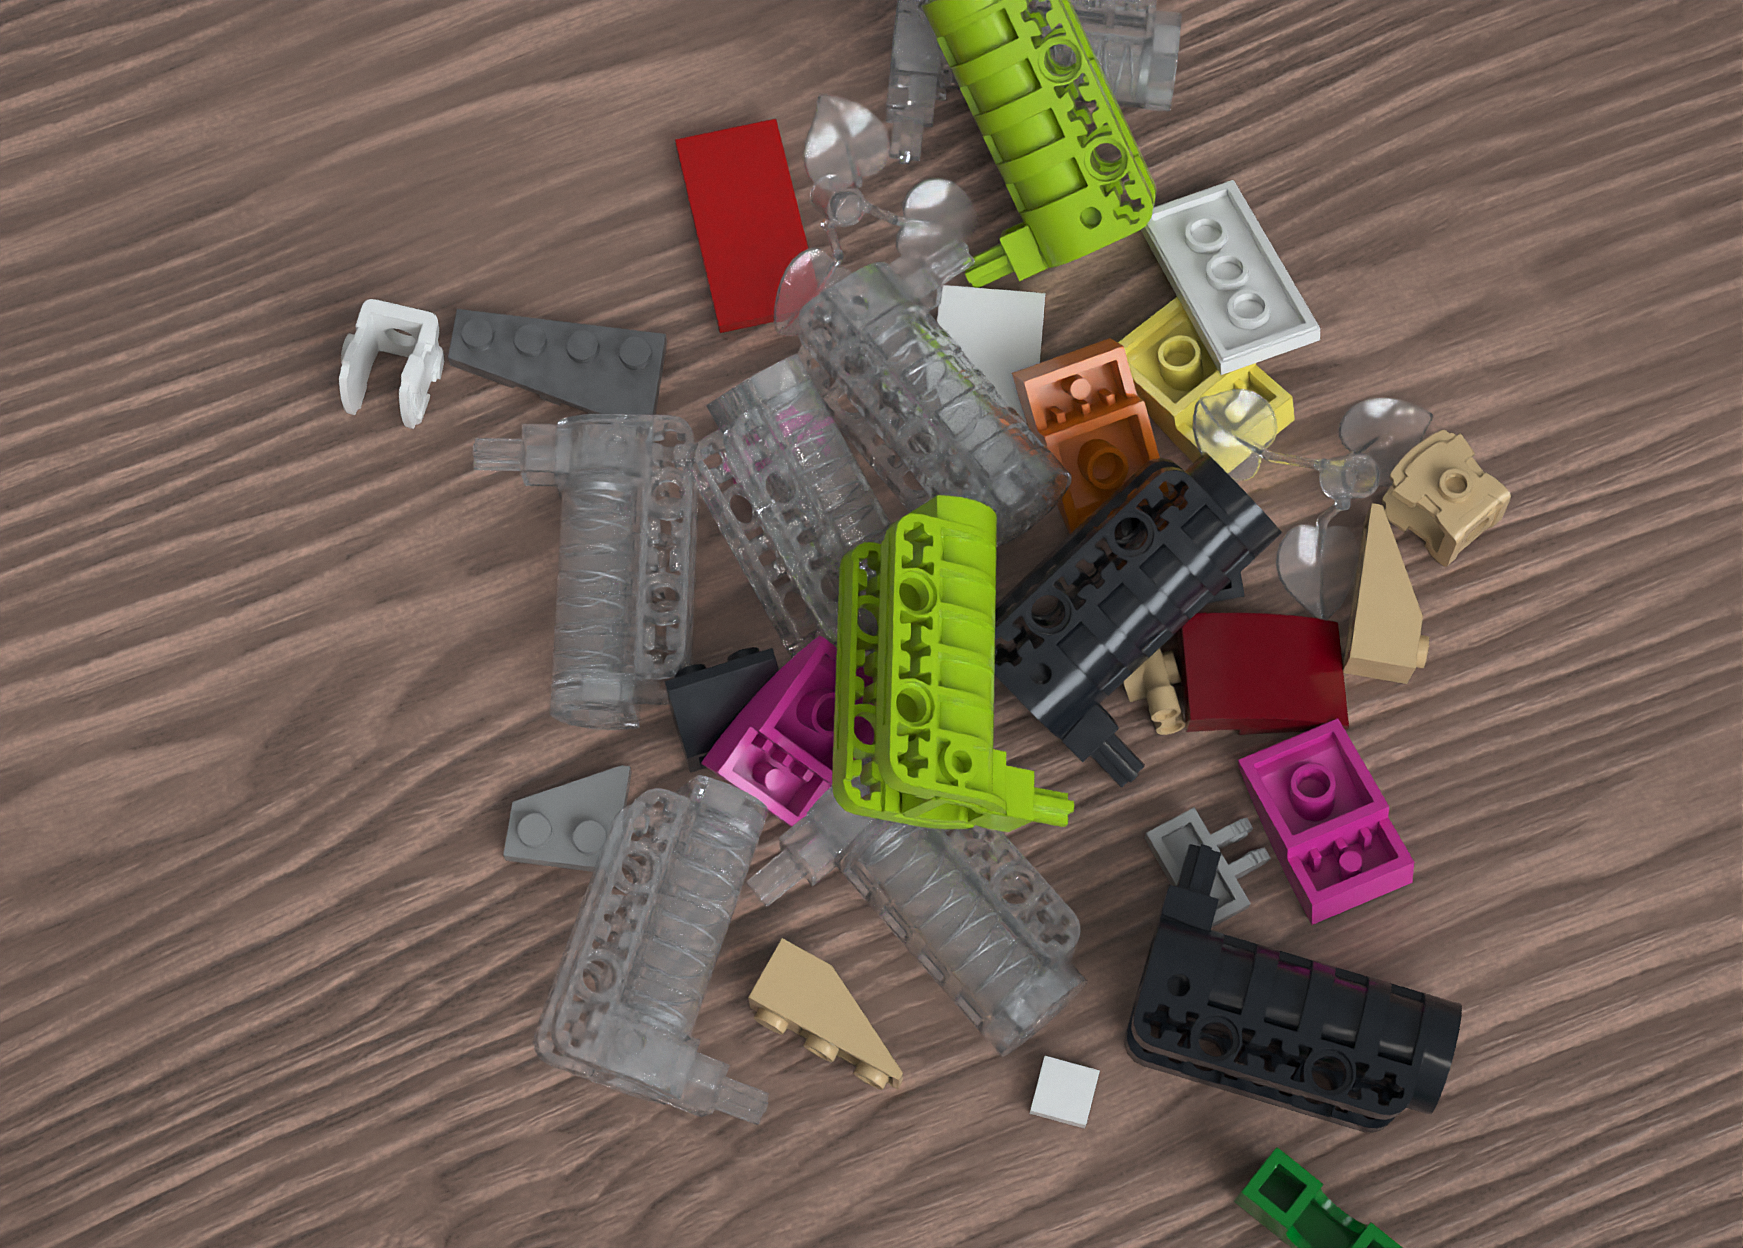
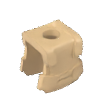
[1382,430,1511,567]

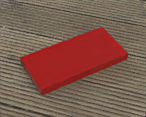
[675,119,822,333]

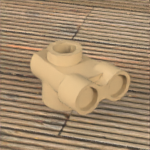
[1124,648,1185,735]

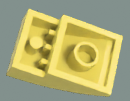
[1118,297,1295,473]

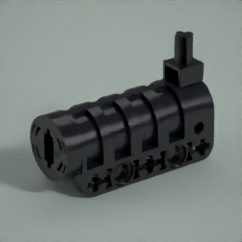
[994,452,1282,787]
[1124,844,1462,1133]

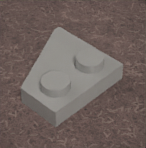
[503,765,632,875]

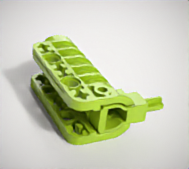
[832,495,1074,832]

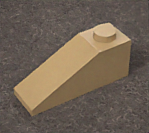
[1343,503,1429,684]

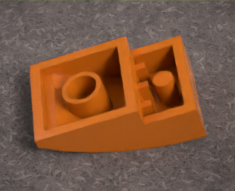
[1011,338,1169,534]

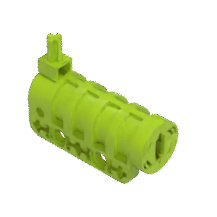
[921,0,1156,288]

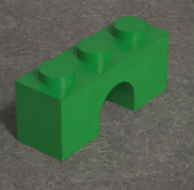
[1234,1147,1403,1248]

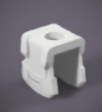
[339,299,444,429]

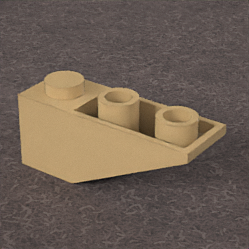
[748,938,903,1090]

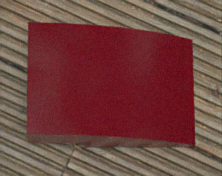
[1177,613,1349,735]

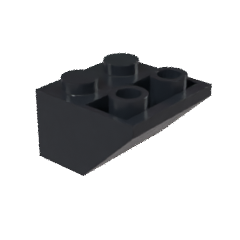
[664,647,779,773]

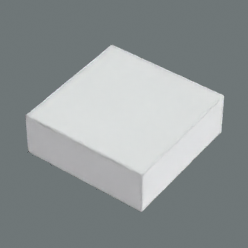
[1029,1056,1100,1129]

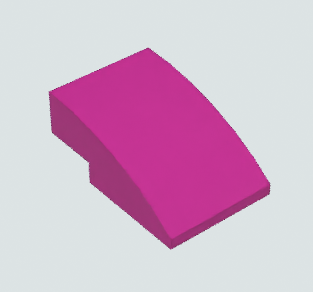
[701,636,875,832]
[1238,719,1415,925]

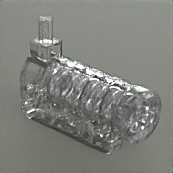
[797,239,1072,547]
[746,758,1087,1057]

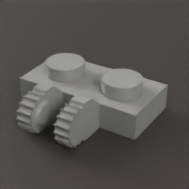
[1144,807,1271,928]

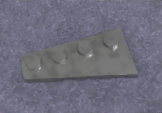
[448,309,667,440]

